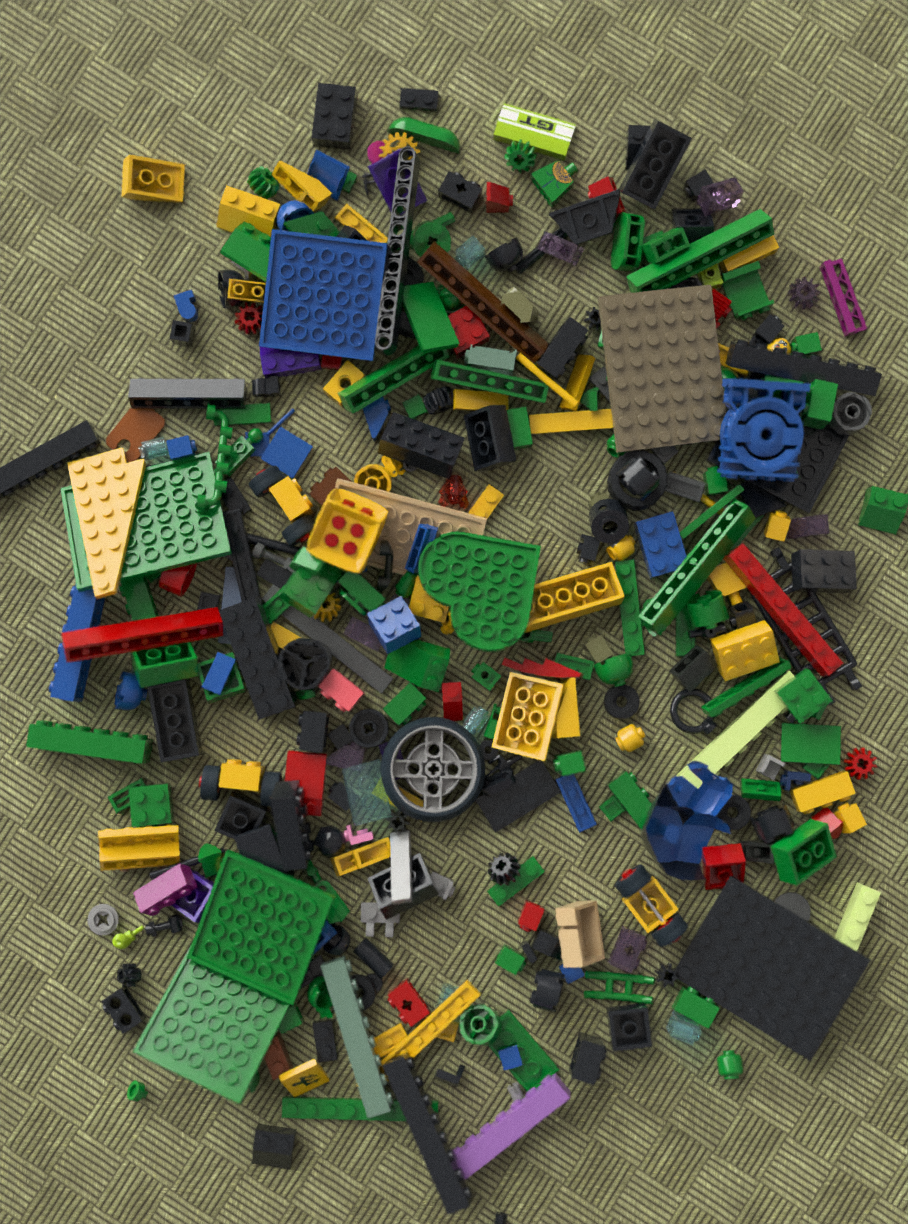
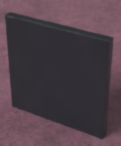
[735,482,786,518]

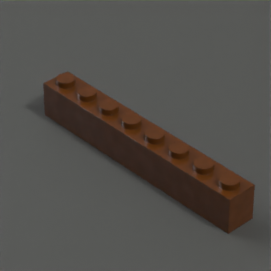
[417,241,549,364]

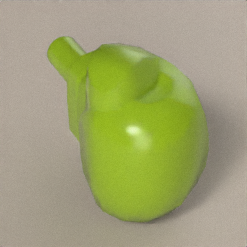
[112,925,145,950]

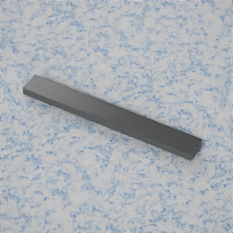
[262,584,393,694]

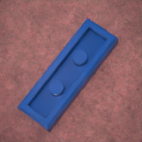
[555,774,597,833]

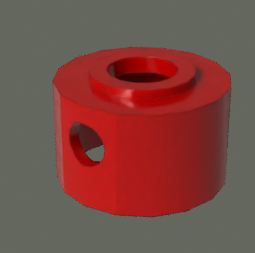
[159,563,197,597]

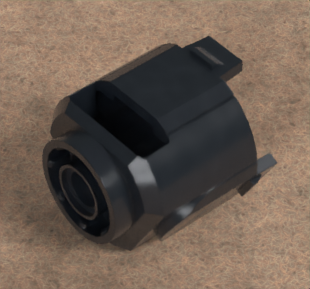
[278,638,333,690]

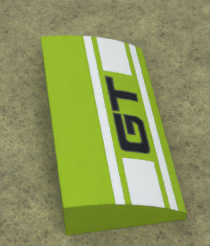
[493,103,576,161]

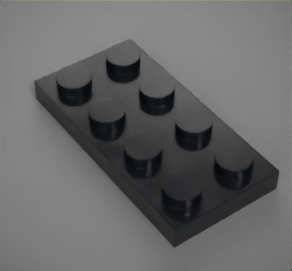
[476,760,561,833]

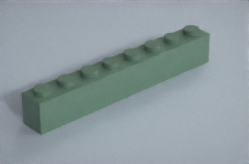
[321,956,394,1118]

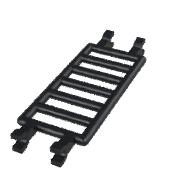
[748,547,862,706]

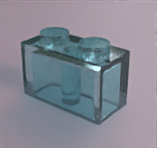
[666,1010,701,1046]

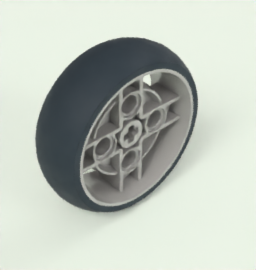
[381,717,485,822]

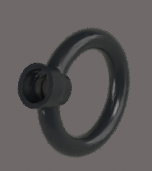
[670,689,718,735]

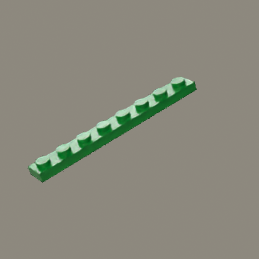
[282,1096,438,1121]

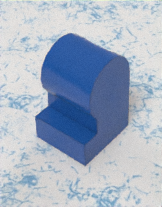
[173,289,198,323]

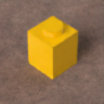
[764,510,791,542]
[833,802,867,834]

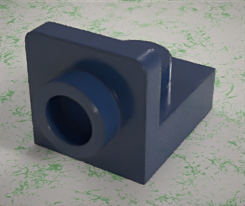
[780,770,811,791]

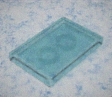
[342,759,392,826]

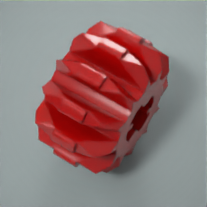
[235,302,263,335]
[843,747,878,780]

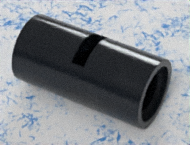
[353,938,394,979]

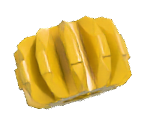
[314,592,341,622]

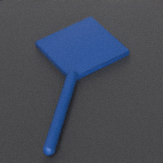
[245,409,295,457]

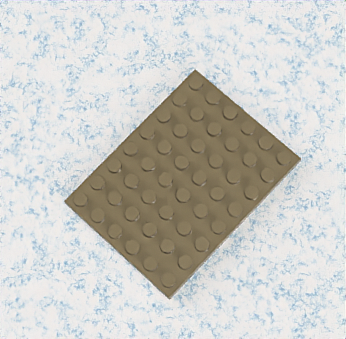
[598,285,726,453]

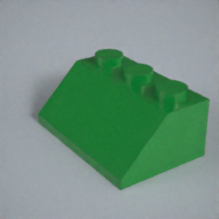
[220,222,271,282]

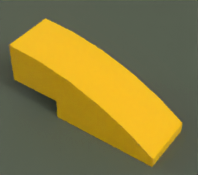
[330,837,391,876]

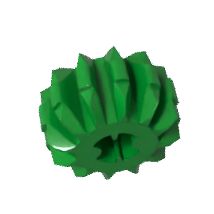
[504,139,537,174]
[247,166,280,199]

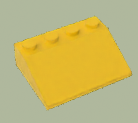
[492,672,564,761]

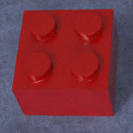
[448,306,490,359]

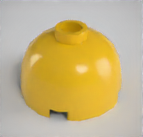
[354,464,392,492]

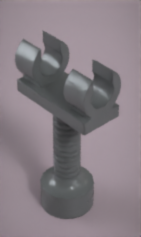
[252,542,294,573]

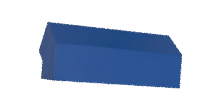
[405,524,438,573]

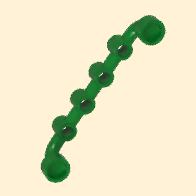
[196,404,233,510]

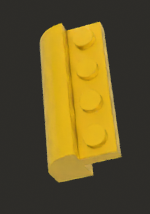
[98,825,180,871]

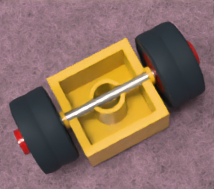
[249,466,315,547]
[199,759,282,807]
[614,864,688,947]

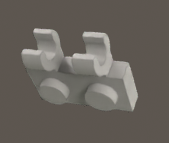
[361,902,400,937]

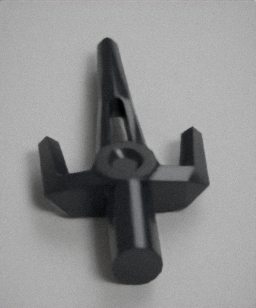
[485,754,523,779]

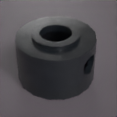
[589,498,629,543]

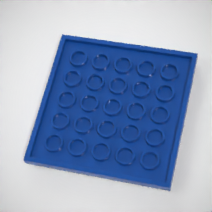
[259,229,388,361]

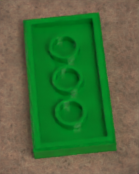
[403,281,459,354]
[488,1009,560,1092]

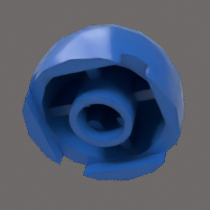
[276,200,314,231]
[114,671,147,711]

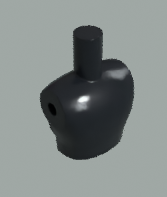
[688,622,726,639]

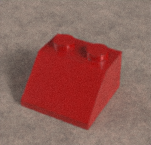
[702,843,746,890]

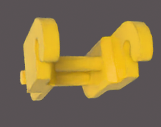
[381,456,405,477]

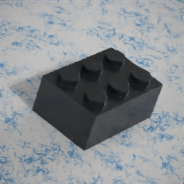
[311,83,357,150]
[535,317,588,380]
[464,405,517,471]
[791,549,857,593]
[367,853,439,920]

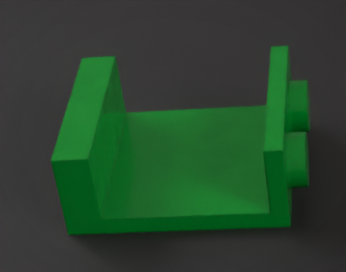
[721,261,774,321]

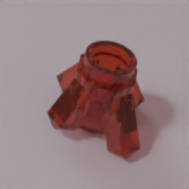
[438,475,469,508]

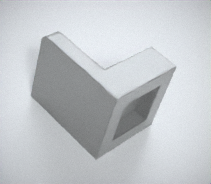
[756,754,785,780]

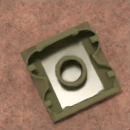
[501,286,540,323]

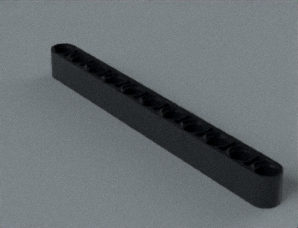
[375,146,420,355]

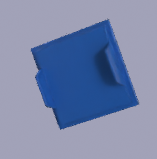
[307,150,350,201]

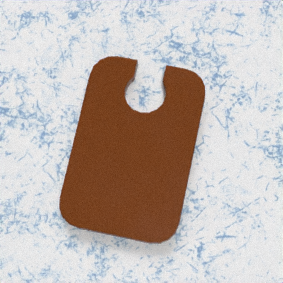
[106,408,165,462]

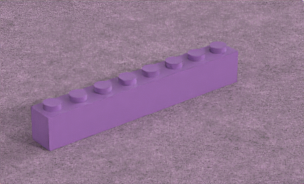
[453,1073,571,1180]

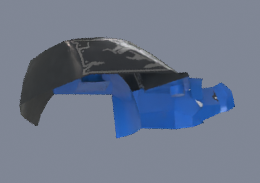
[641,761,733,880]

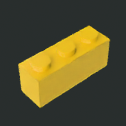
[718,235,780,273]
[790,771,856,814]

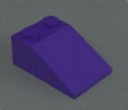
[171,869,214,923]

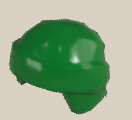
[307,976,333,1019]

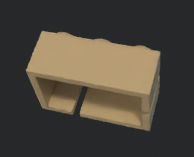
[555,900,605,967]

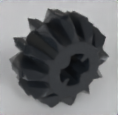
[423,387,453,415]
[487,852,521,886]

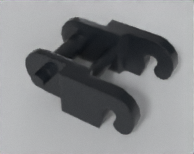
[362,171,375,196]

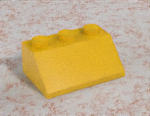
[216,185,281,237]

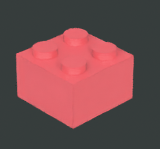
[318,669,366,712]

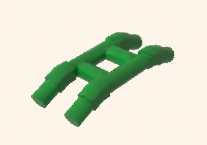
[583,971,655,1005]

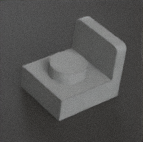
[431,871,455,900]

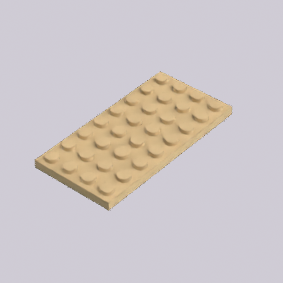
[335,478,487,575]

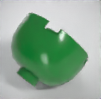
[594,653,634,687]

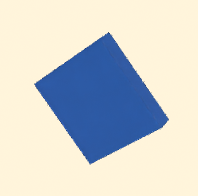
[261,426,313,479]

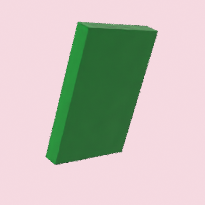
[780,723,841,765]

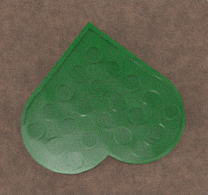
[418,532,541,652]

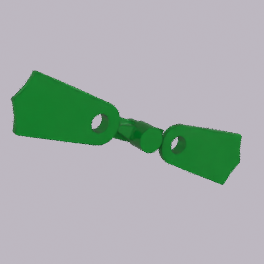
[276,834,350,924]

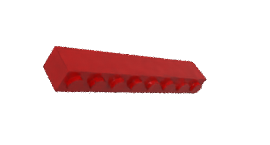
[723,543,843,677]
[61,607,223,663]

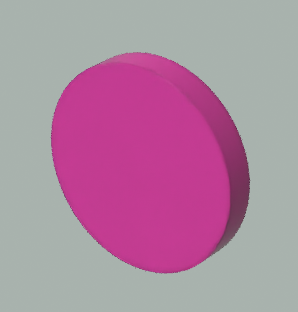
[367,141,389,164]

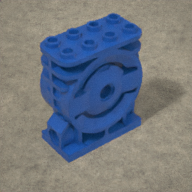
[717,379,810,482]

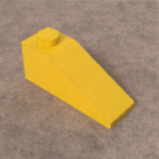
[271,160,332,213]

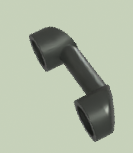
[377,540,393,591]

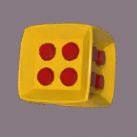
[306,488,389,573]

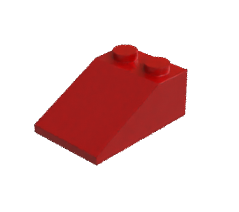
[285,750,327,816]

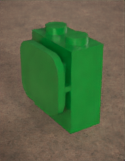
[337,570,385,616]

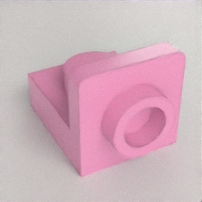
[344,824,374,845]

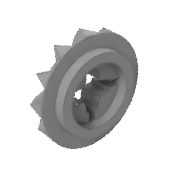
[87,904,119,935]

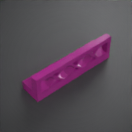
[819,258,867,337]

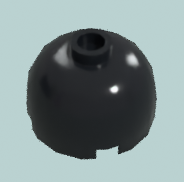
[484,237,523,273]
[218,270,244,308]

